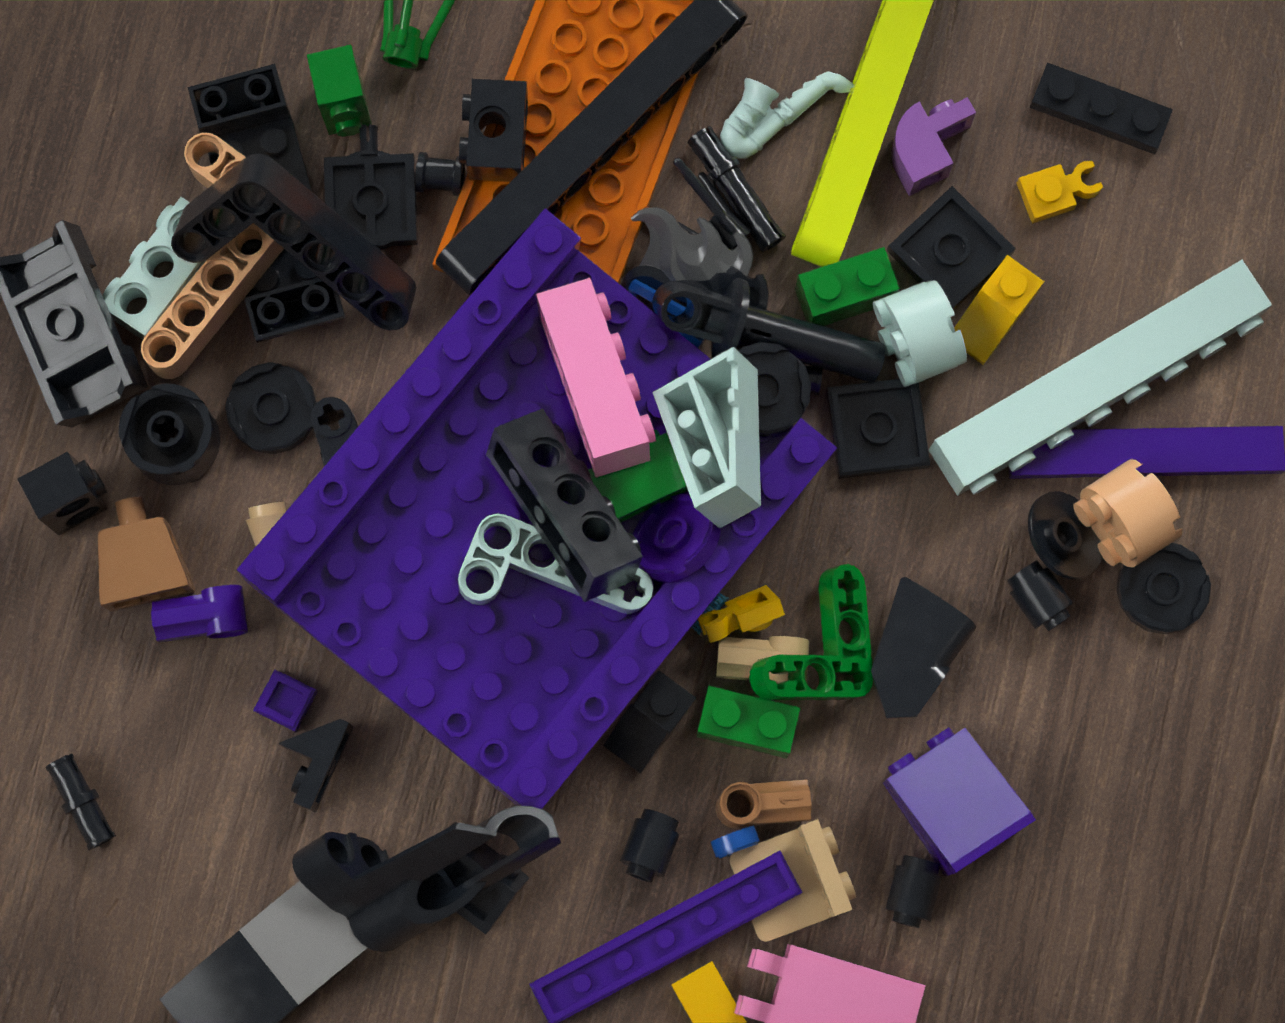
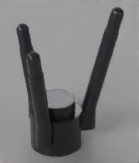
[649,157,750,250]

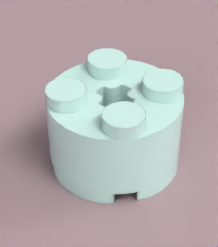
[872,280,967,387]

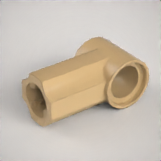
[716,636,809,683]

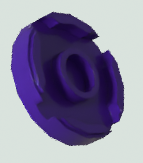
[633,493,721,582]

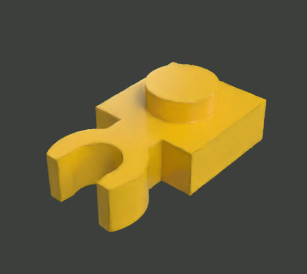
[1017,161,1103,224]
[698,585,785,643]

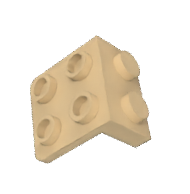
[729,819,856,942]

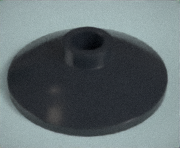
[1028,491,1102,580]

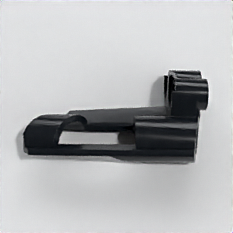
[292,806,561,952]

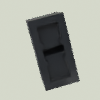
[17,452,108,535]

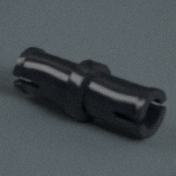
[45,753,116,850]

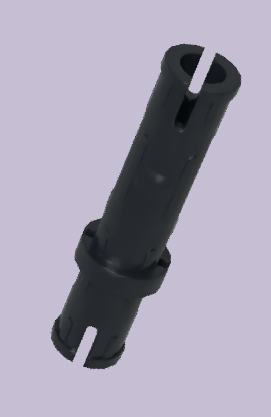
[687,126,786,253]

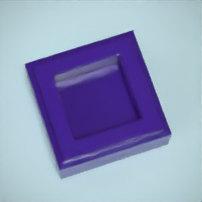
[253,669,318,732]

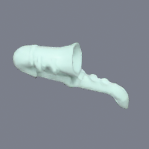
[720,71,854,159]

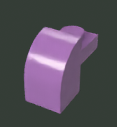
[891,97,976,196]

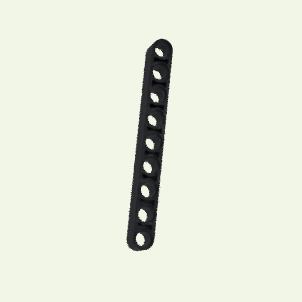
[435,0,748,295]

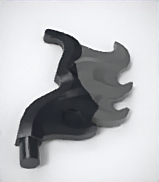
[621,207,769,310]

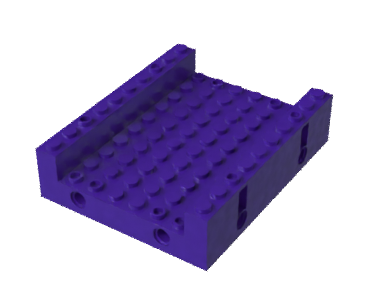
[236,208,837,809]

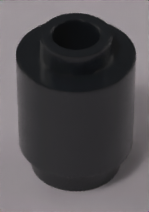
[1007,560,1073,632]
[620,809,679,883]
[885,855,942,928]

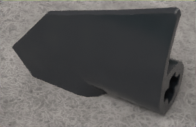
[871,577,976,719]

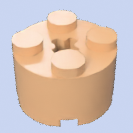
[1073,459,1182,568]

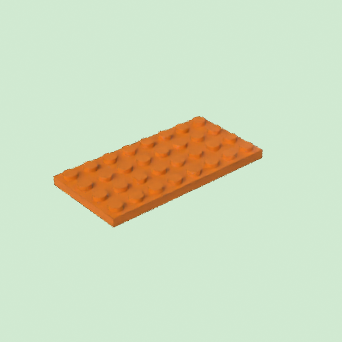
[432,0,701,284]

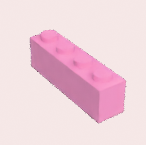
[536,278,656,477]

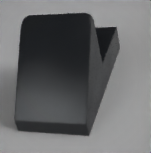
[603,671,696,774]
[279,719,354,813]

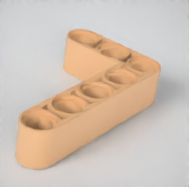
[141,133,284,379]

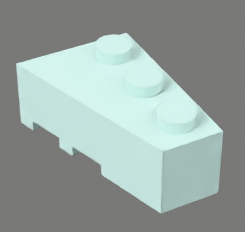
[652,347,761,528]

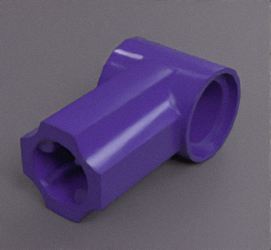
[151,585,248,643]

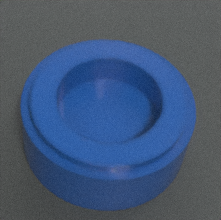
[710,825,760,859]

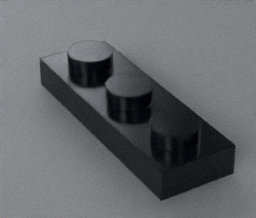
[1029,62,1173,155]

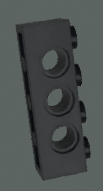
[486,408,643,602]

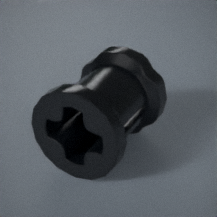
[415,152,465,196]

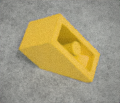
[954,255,1045,365]

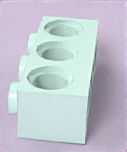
[103,197,206,340]

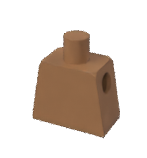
[98,497,196,612]

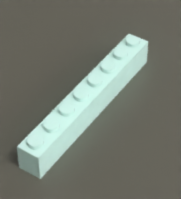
[929,260,1272,496]

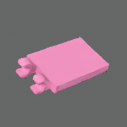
[734,944,926,1023]

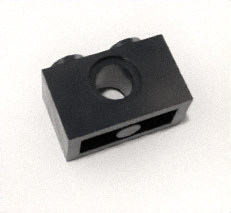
[459,79,528,182]

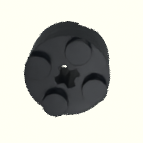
[119,383,220,485]

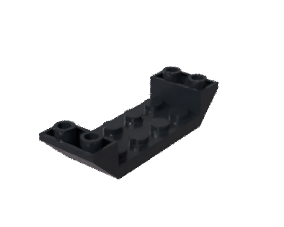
[187,64,345,343]

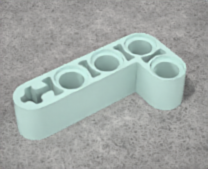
[458,513,653,614]

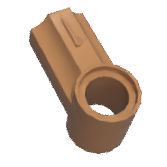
[715,779,812,829]

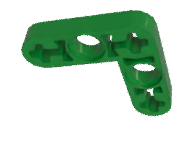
[749,564,873,700]

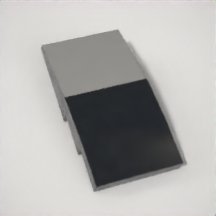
[159,881,368,1023]

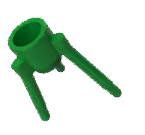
[380,0,455,69]

